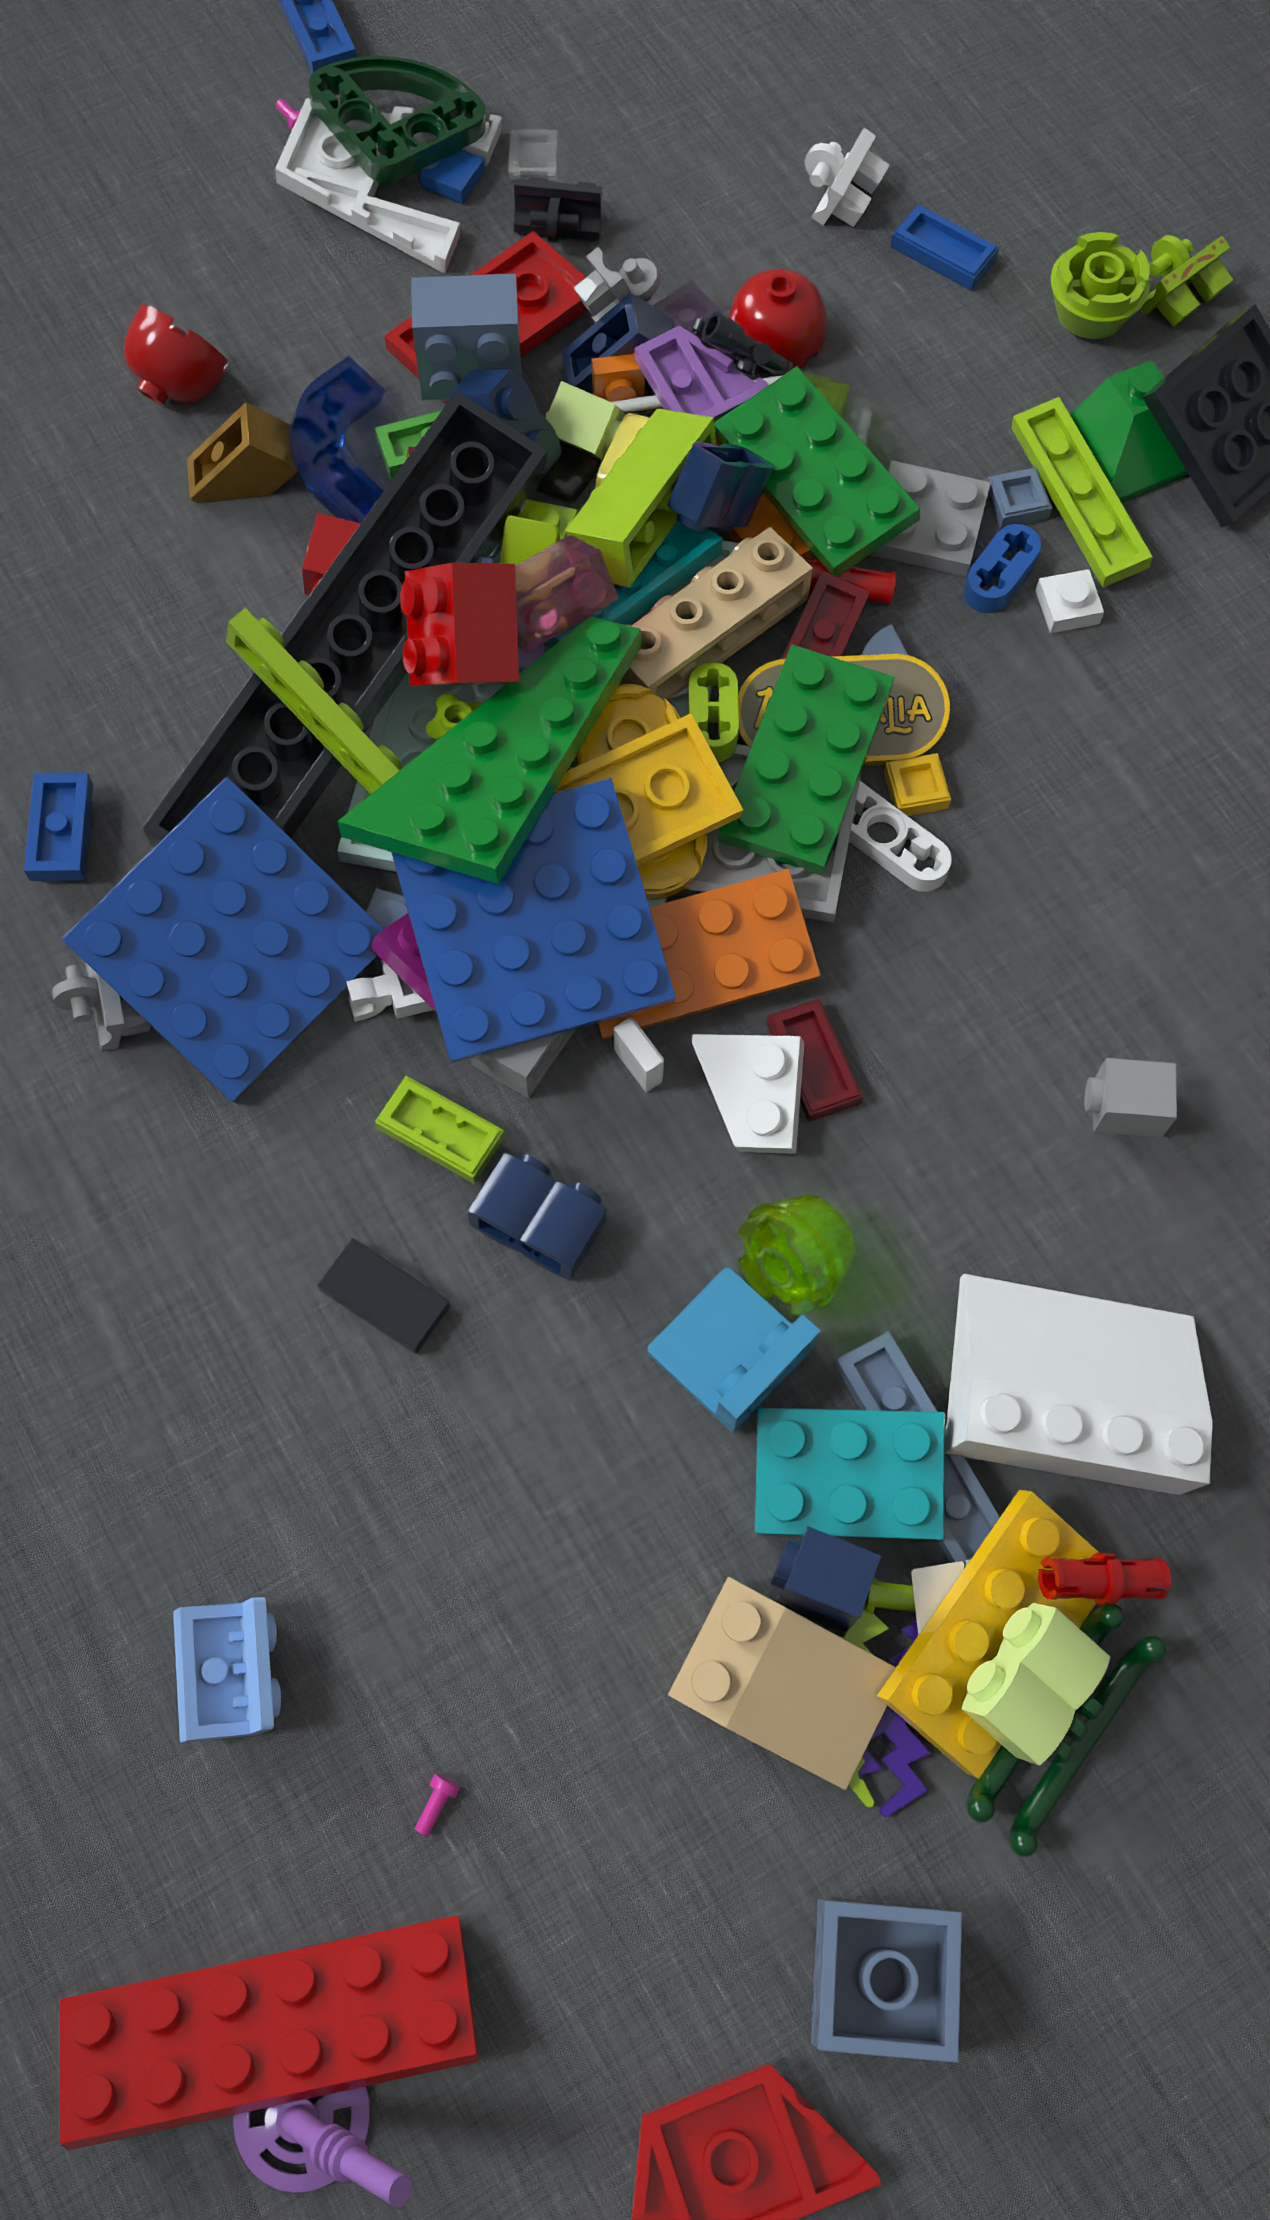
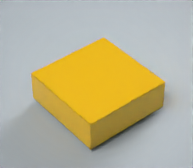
[883,753,951,816]

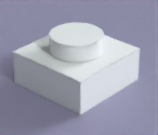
[1035,569,1104,633]

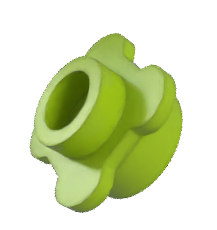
[426,693,482,741]

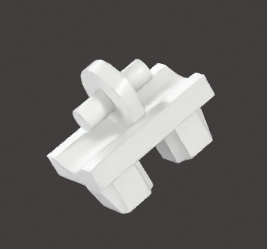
[805,128,889,227]

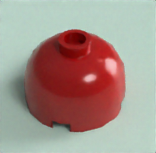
[729,268,827,372]
[124,304,228,406]

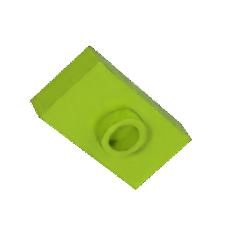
[375,1076,505,1184]

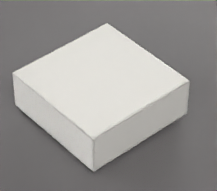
[613,1018,664,1093]

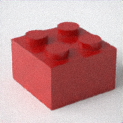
[400,563,519,686]

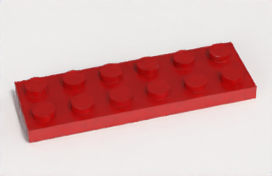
[59,1915,480,2151]

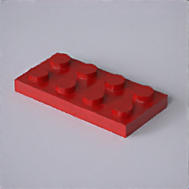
[384,231,588,404]

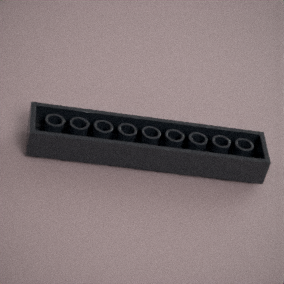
[143,390,548,848]

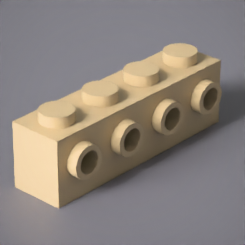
[619,527,813,701]

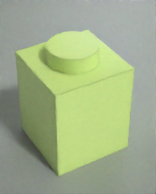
[546,381,627,461]

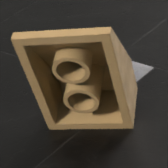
[668,1576,896,1790]

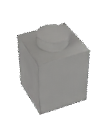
[1084,1058,1177,1138]

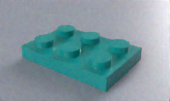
[755,1408,945,1541]

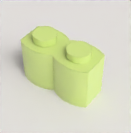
[961,1603,1110,1766]

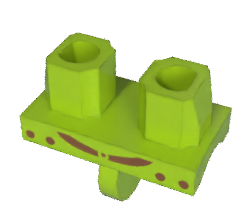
[1140,235,1234,327]

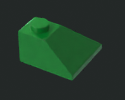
[1070,360,1189,503]

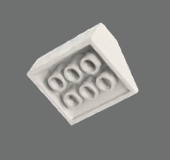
[945,1274,1212,1495]

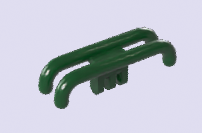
[966,1604,1167,1857]

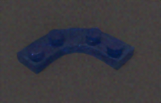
[289,356,386,523]

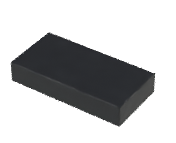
[317,1238,451,1354]

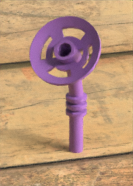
[233,2086,413,2208]

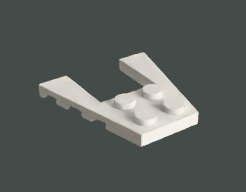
[275,98,502,273]

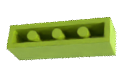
[564,408,717,587]

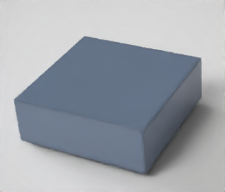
[987,467,1052,529]

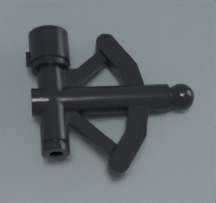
[691,311,793,377]

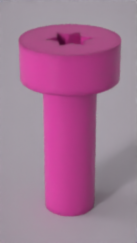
[276,99,301,131]
[414,1773,461,1836]

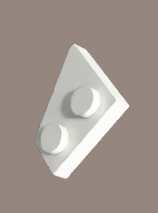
[692,1034,804,1154]

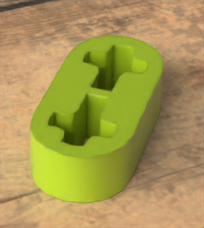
[688,662,739,762]

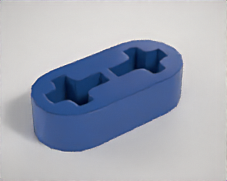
[964,524,1041,613]

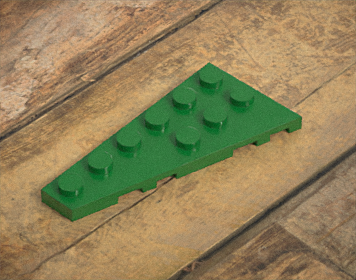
[337,616,642,884]

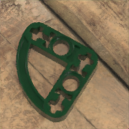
[309,56,486,183]

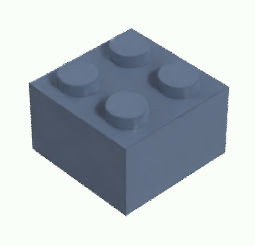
[411,274,522,400]
[811,1899,962,2063]

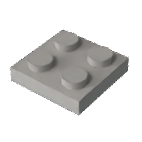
[870,460,991,577]

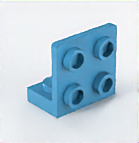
[648,1267,821,1434]

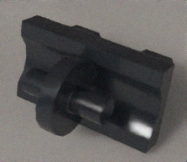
[514,177,602,243]

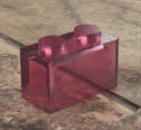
[515,534,618,653]

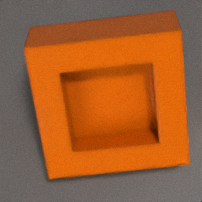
[592,354,645,402]

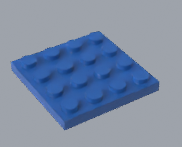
[61,777,384,1102]
[391,778,676,1064]

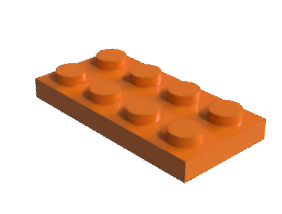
[598,869,821,1040]

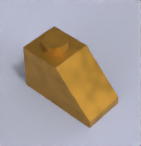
[187,402,301,503]

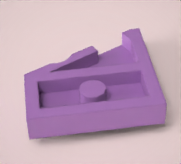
[634,326,768,422]

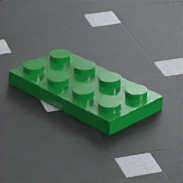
[714,366,920,577]
[718,644,895,876]

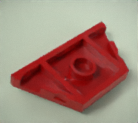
[631,2062,881,2220]

